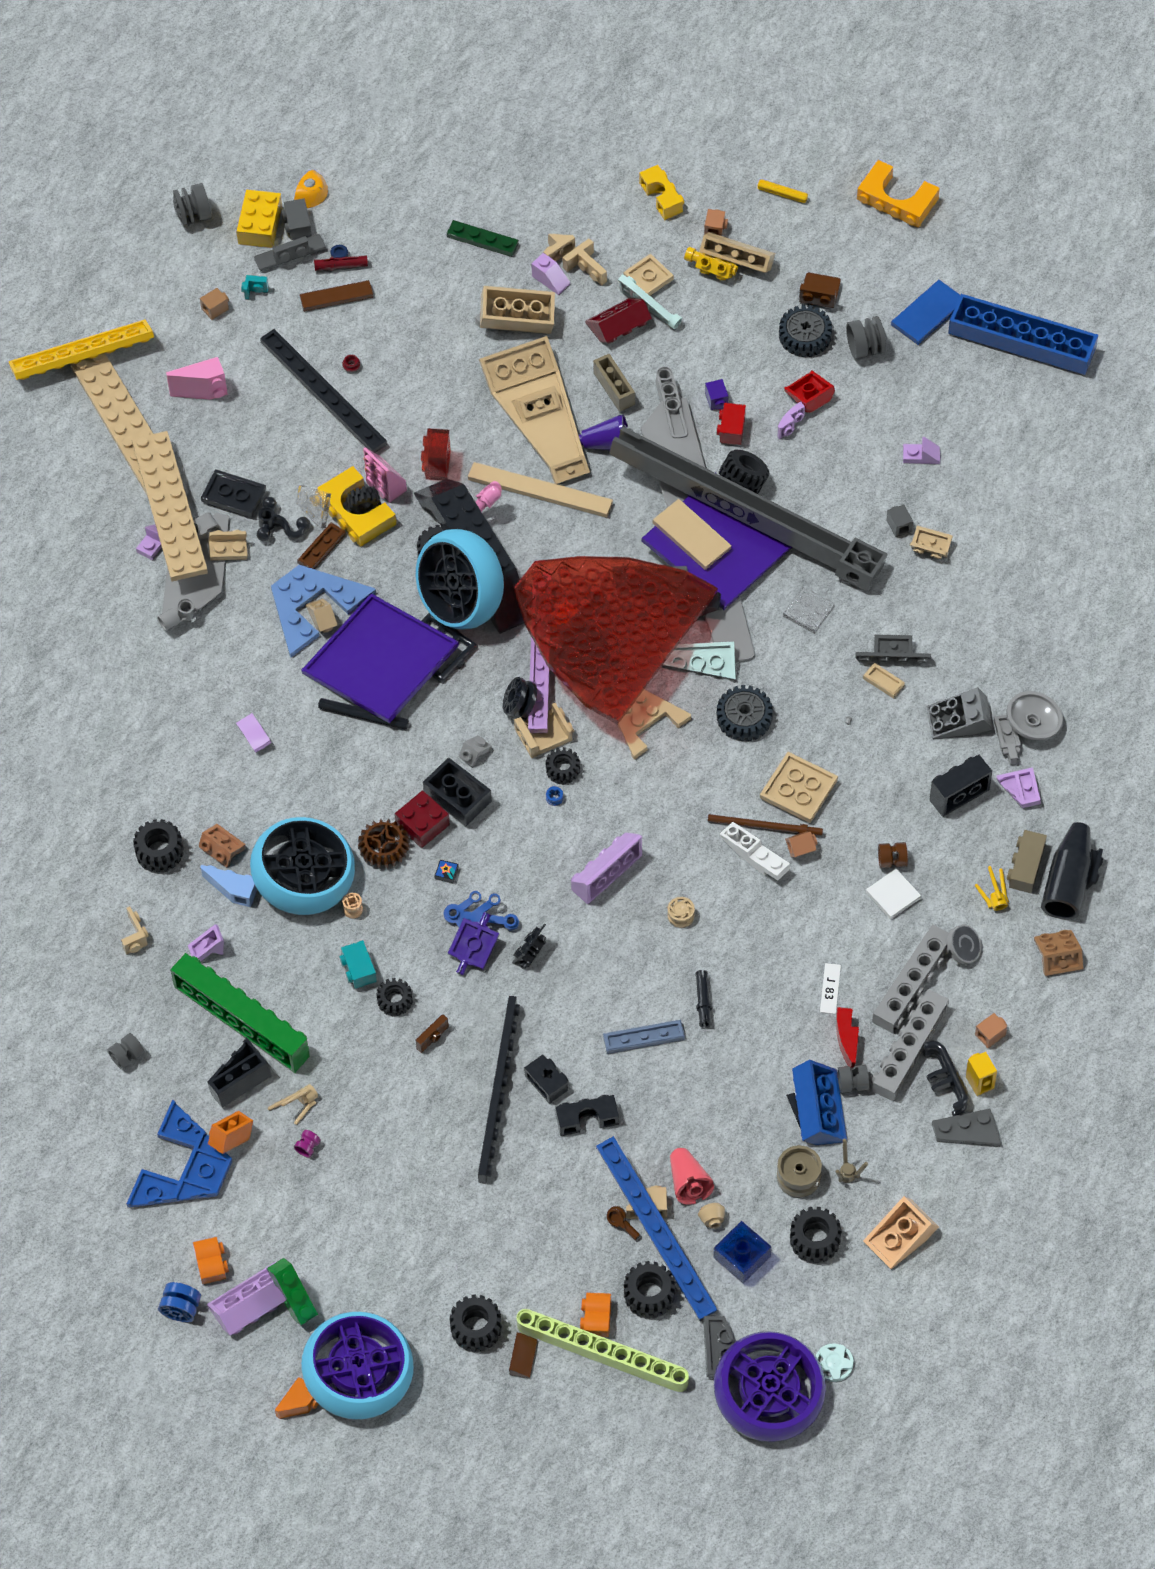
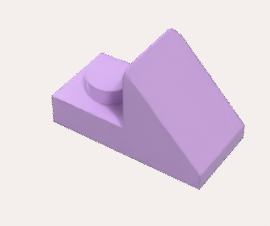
[903,437,940,464]
[136,524,162,560]
[188,924,224,961]

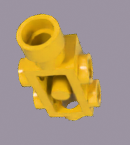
[684,247,738,280]

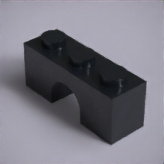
[555,1095,619,1136]

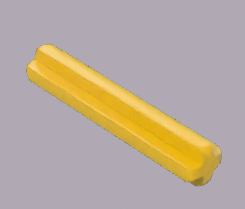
[757,179,808,203]

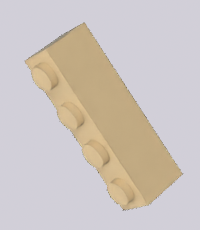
[699,232,776,273]

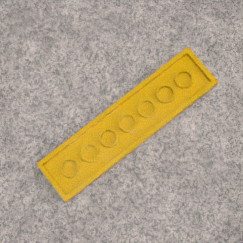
[8,319,154,380]

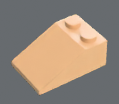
[863,1196,939,1269]

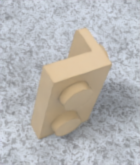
[910,526,953,559]

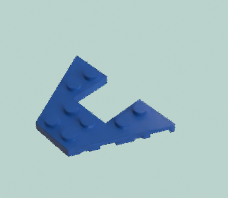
[126,1100,232,1208]

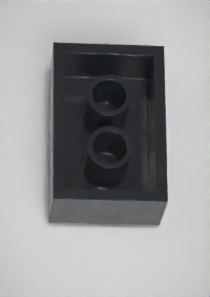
[929,754,992,817]
[423,757,492,826]

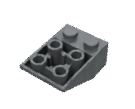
[926,687,993,740]

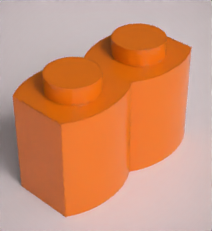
[193,1237,229,1284]
[580,1292,612,1337]

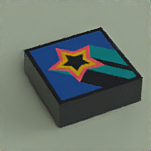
[434,860,459,883]

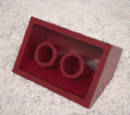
[585,297,652,344]

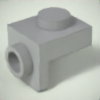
[459,735,492,767]

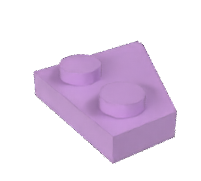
[997,767,1041,808]

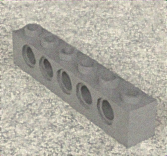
[872,924,951,1033]
[871,989,949,1102]

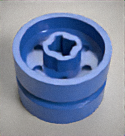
[158,1282,201,1322]

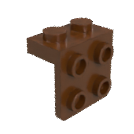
[799,272,841,308]

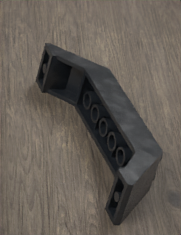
[414,479,532,634]

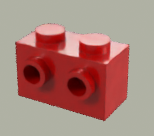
[716,403,746,445]

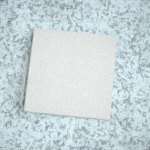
[866,869,921,920]

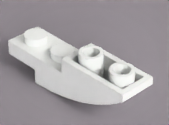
[720,822,791,880]

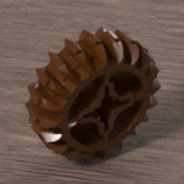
[358,818,410,869]

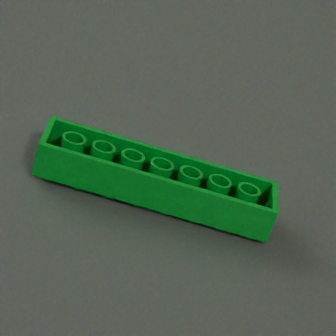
[170,953,310,1073]

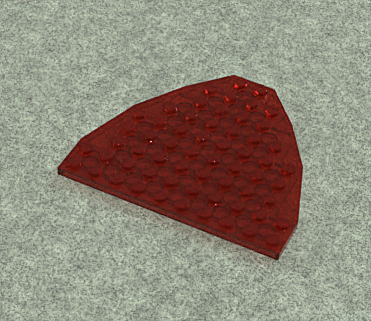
[514,556,718,725]

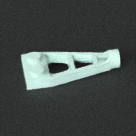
[618,274,683,329]

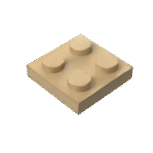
[623,254,674,296]

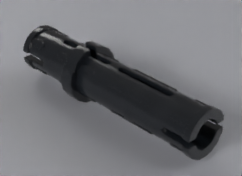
[695,970,712,1028]

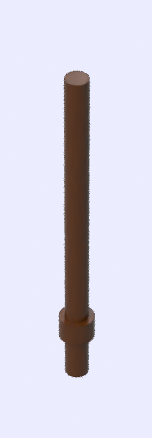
[708,814,823,836]

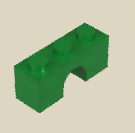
[266,1258,318,1325]

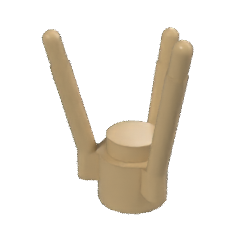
[268,1084,318,1125]

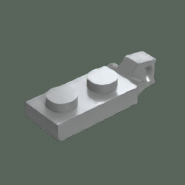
[994,715,1021,765]

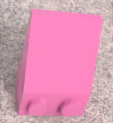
[166,357,228,400]

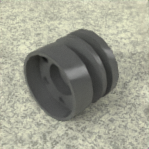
[173,183,212,226]
[846,316,886,359]

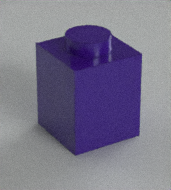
[705,379,729,410]

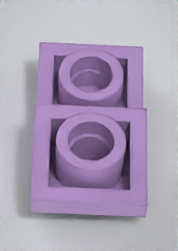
[777,402,805,439]
[236,713,272,753]

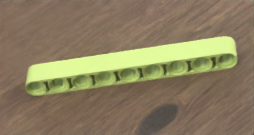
[516,1309,689,1392]

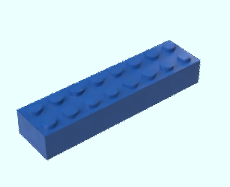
[948,294,1098,375]

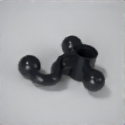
[256,497,310,541]

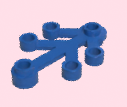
[444,891,519,931]

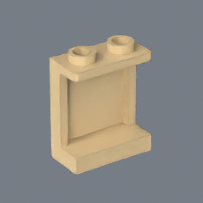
[514,703,574,759]

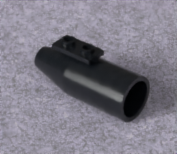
[1041,822,1104,920]

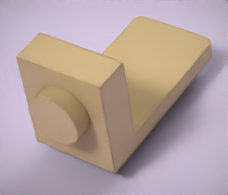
[121,906,149,955]

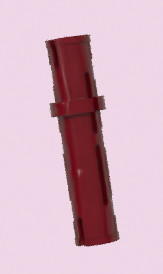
[314,255,368,271]

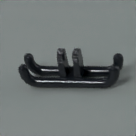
[923,1041,968,1116]

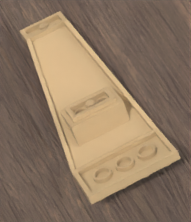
[479,336,590,484]

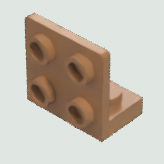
[1034,930,1083,976]

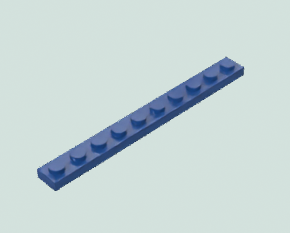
[596,1136,717,1321]

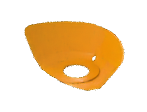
[294,170,328,208]

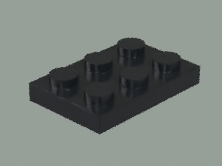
[201,469,266,518]

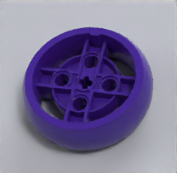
[714,1331,826,1442]

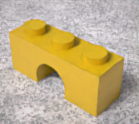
[639,165,684,220]

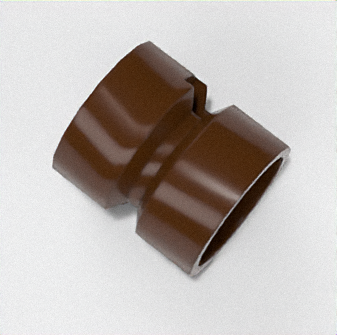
[878,842,908,869]

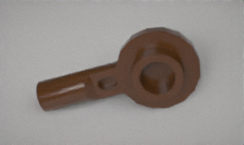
[607,1206,640,1240]

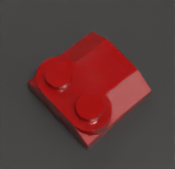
[784,370,835,413]

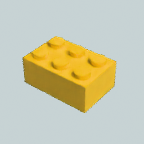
[236,189,282,248]

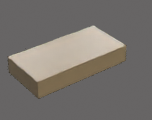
[863,663,905,699]

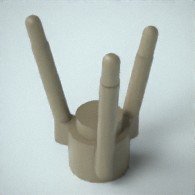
[835,1138,868,1183]

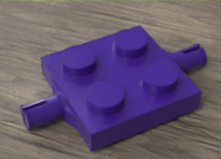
[448,912,500,975]

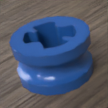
[546,786,563,806]

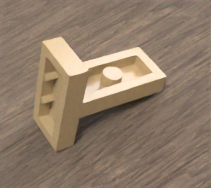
[562,238,607,286]

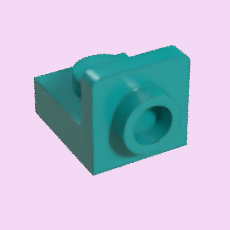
[241,275,269,299]

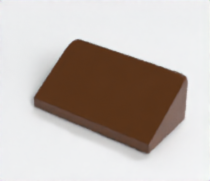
[509,1332,538,1379]

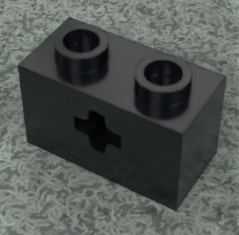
[524,1054,569,1104]

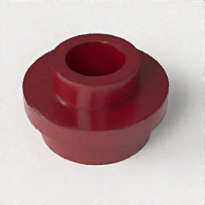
[342,355,360,372]

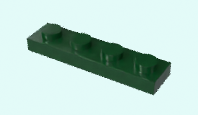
[446,220,519,257]

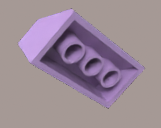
[571,832,642,904]
[207,1262,286,1335]

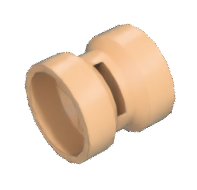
[342,892,363,919]

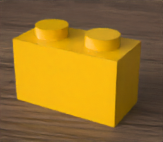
[966,1052,997,1096]

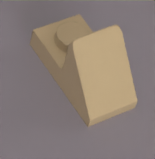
[543,234,575,261]

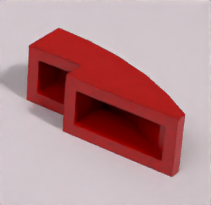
[836,1007,859,1069]

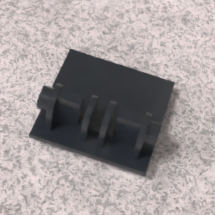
[512,924,546,969]

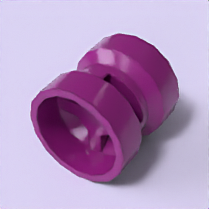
[293,1130,321,1158]

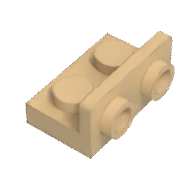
[208,530,247,560]

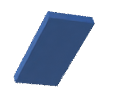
[891,279,960,345]

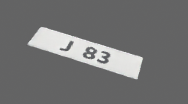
[820,963,841,1014]

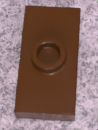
[415,1014,449,1053]

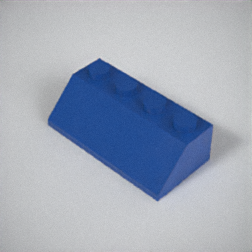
[792,1059,847,1145]

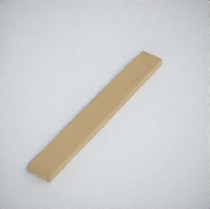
[468,462,613,518]

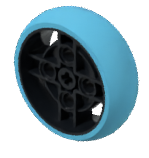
[416,529,504,630]
[250,817,355,915]

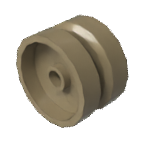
[777,1145,822,1198]

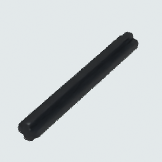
[318,698,409,730]

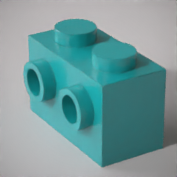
[339,940,377,989]

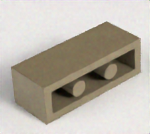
[593,354,635,412]
[1007,830,1047,894]

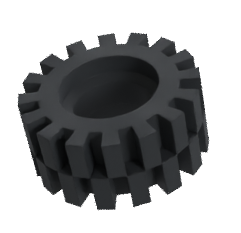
[346,486,381,515]
[545,747,580,784]
[376,978,413,1016]

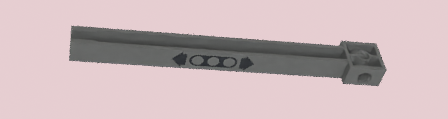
[609,427,888,592]

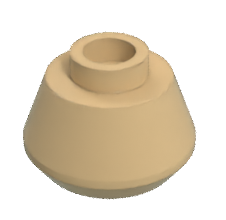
[698,1203,725,1229]

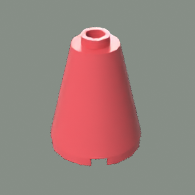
[670,1148,714,1205]

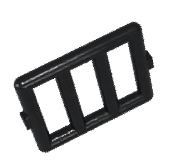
[421,613,477,682]

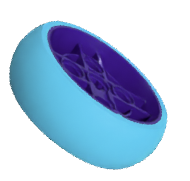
[301,1312,414,1419]

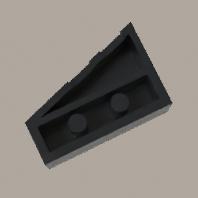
[207,1037,272,1108]

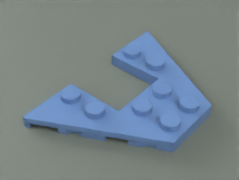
[271,565,376,657]

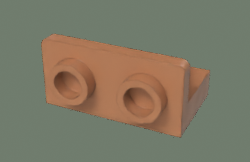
[199,824,246,867]

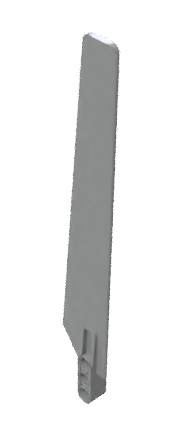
[640,367,755,663]

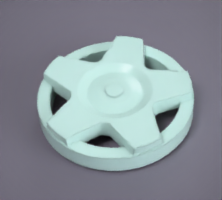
[816,1344,853,1382]

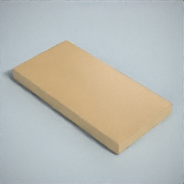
[652,499,732,570]

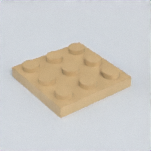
[760,752,838,823]

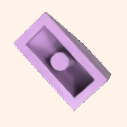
[531,253,570,295]

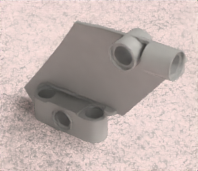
[157,512,229,631]

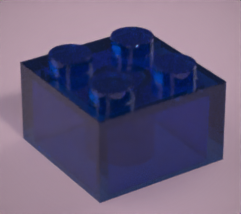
[713,1221,772,1284]

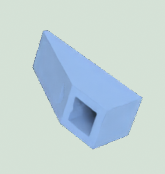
[200,865,258,907]

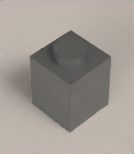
[886,504,913,537]

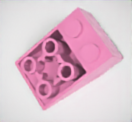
[363,447,407,502]

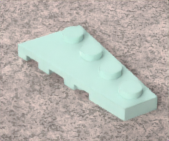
[659,642,736,680]

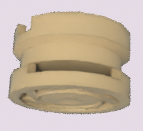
[667,897,695,928]

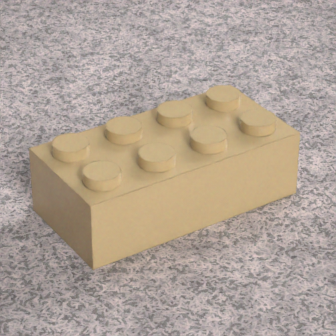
[480,286,555,334]

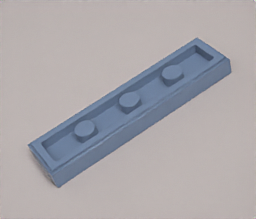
[603,1019,685,1054]

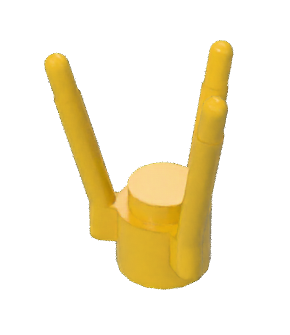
[975,866,1009,911]

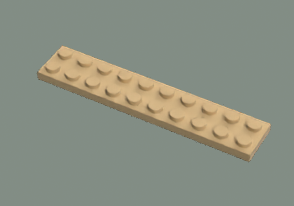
[70,353,153,495]
[132,431,208,582]

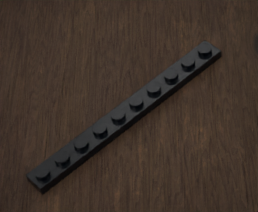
[260,329,387,453]
[478,996,520,1184]

